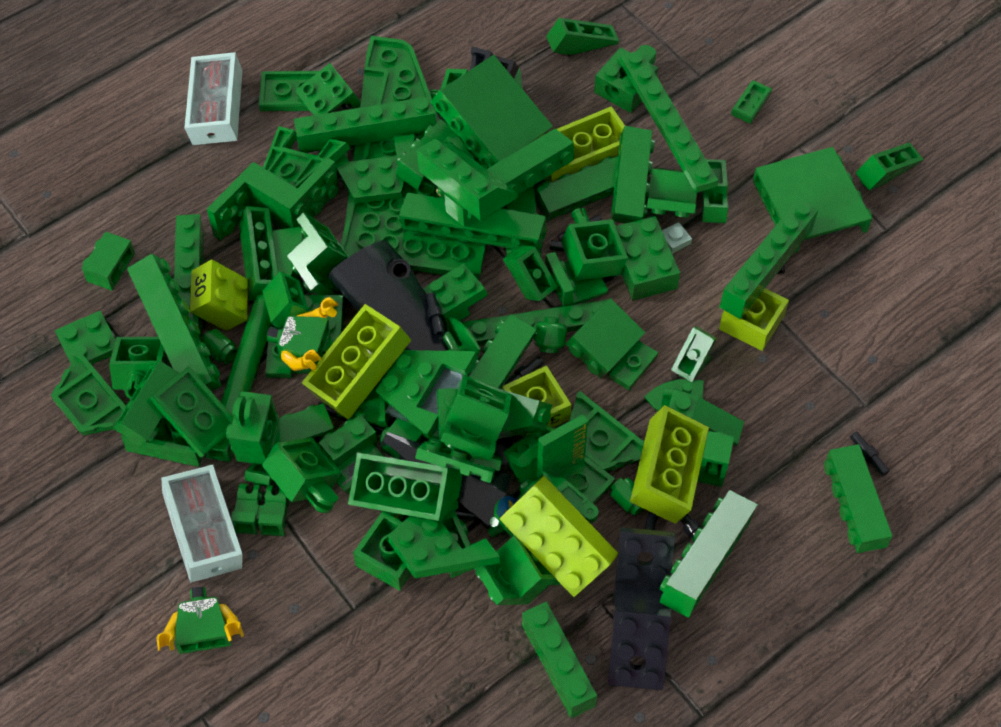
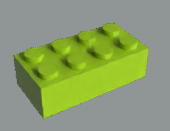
[534,106,625,183]
[302,304,412,420]
[630,405,709,524]
[499,476,618,597]

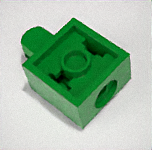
[594,45,658,113]
[226,391,279,465]
[262,437,342,513]

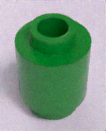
[201,329,238,364]
[610,478,644,516]

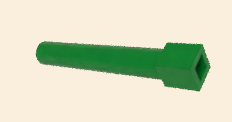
[205,295,272,462]

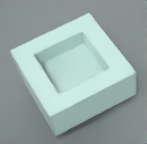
[662,222,692,254]

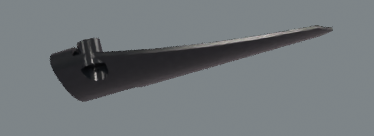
[328,239,513,468]

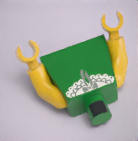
[267,297,338,371]
[156,587,244,654]

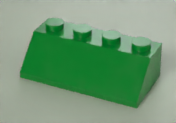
[417,139,518,221]
[348,453,463,521]

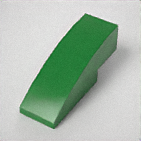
[702,159,728,223]

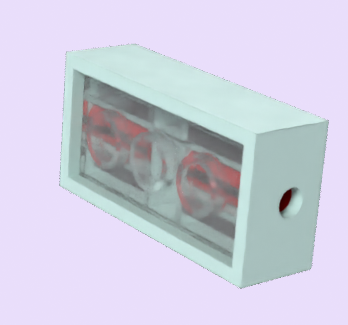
[185,52,243,145]
[161,465,242,583]

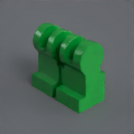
[231,483,289,537]

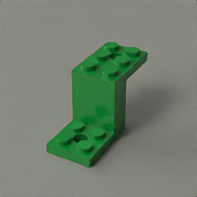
[207,157,339,241]

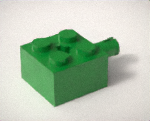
[561,208,628,281]
[109,336,170,399]
[353,511,411,591]

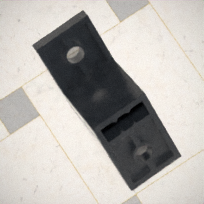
[608,527,675,690]

